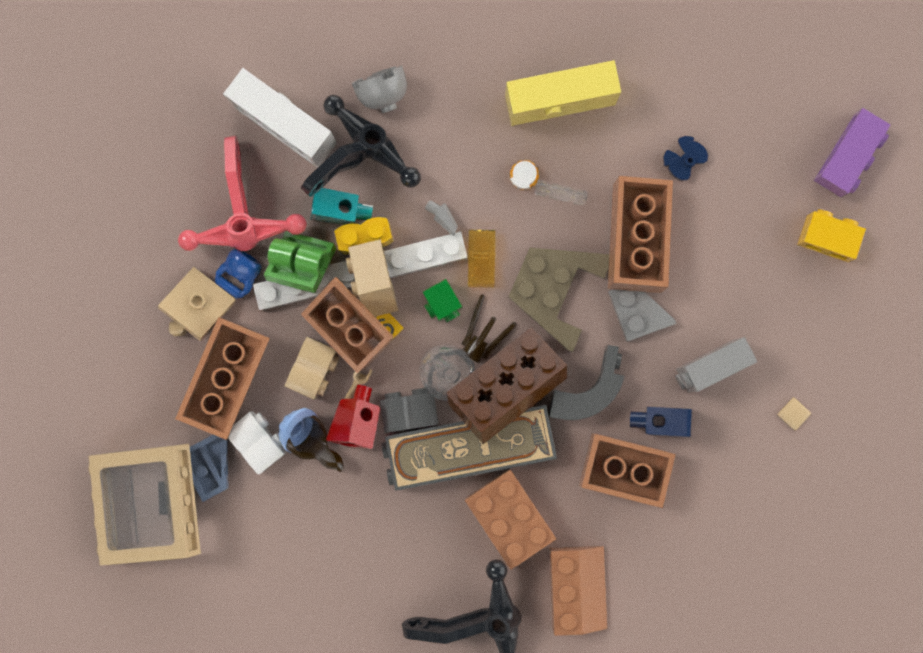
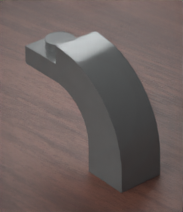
[548,345,625,420]

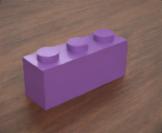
[814,108,890,197]

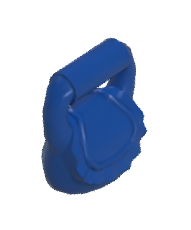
[215,248,262,299]

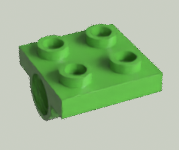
[264,231,336,293]

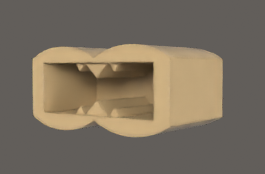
[285,337,340,400]

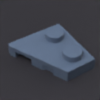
[189,435,229,502]

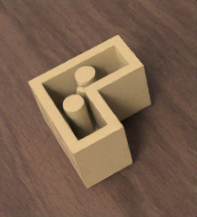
[346,240,399,317]

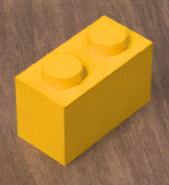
[797,209,866,262]

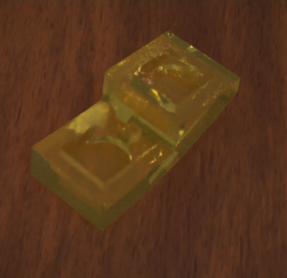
[468,230,496,288]

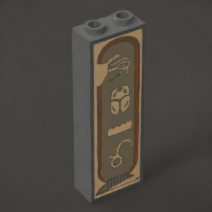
[381,405,557,491]

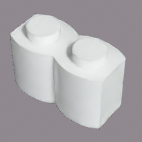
[228,411,286,475]

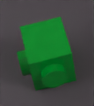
[423,279,463,323]

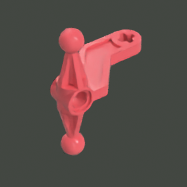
[178,136,307,251]

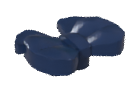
[663,136,709,182]

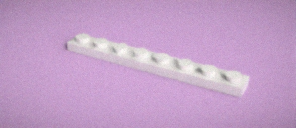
[253,232,468,311]

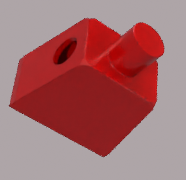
[326,385,380,449]

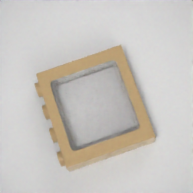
[89,444,201,566]

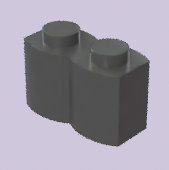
[380,388,439,433]

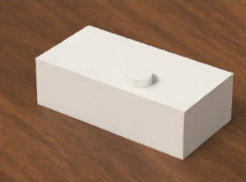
[223,68,337,168]

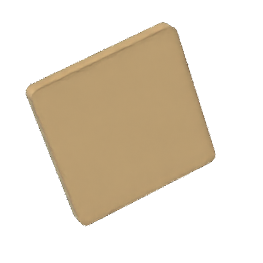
[777,397,811,431]

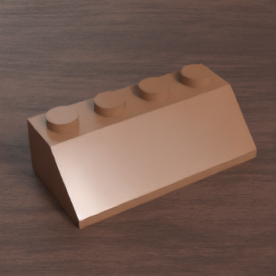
[175,317,270,440]

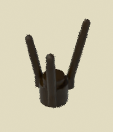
[461,294,517,363]

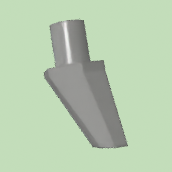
[425,200,458,236]

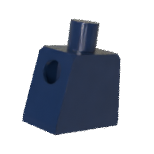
[630,407,692,437]

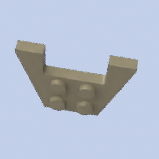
[508,248,609,352]

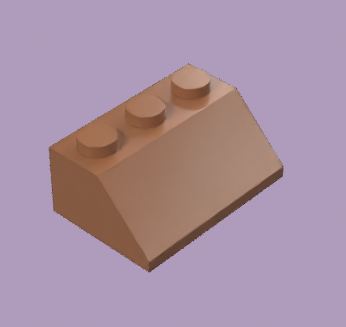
[301,277,394,373]
[549,546,607,636]

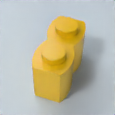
[334,217,394,255]

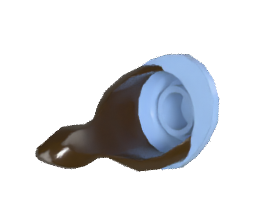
[279,408,344,472]

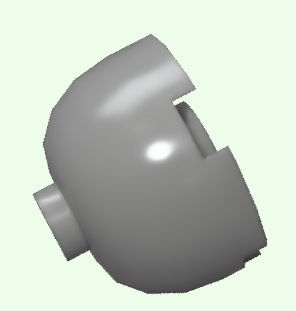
[352,65,407,113]

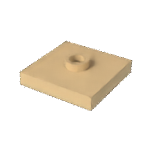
[158,267,236,341]

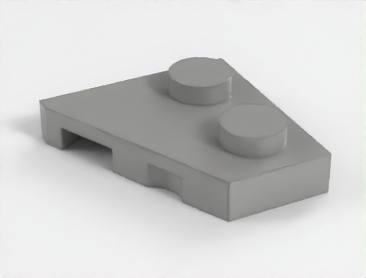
[608,289,676,342]

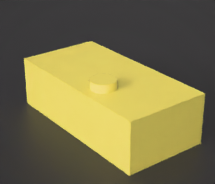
[505,60,621,126]

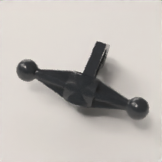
[301,95,421,197]
[402,559,522,653]

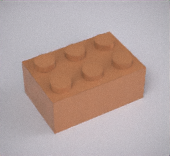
[579,433,676,508]
[465,468,556,570]

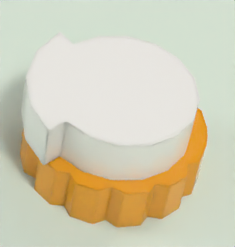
[510,160,539,190]

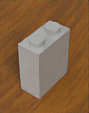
[675,337,757,392]

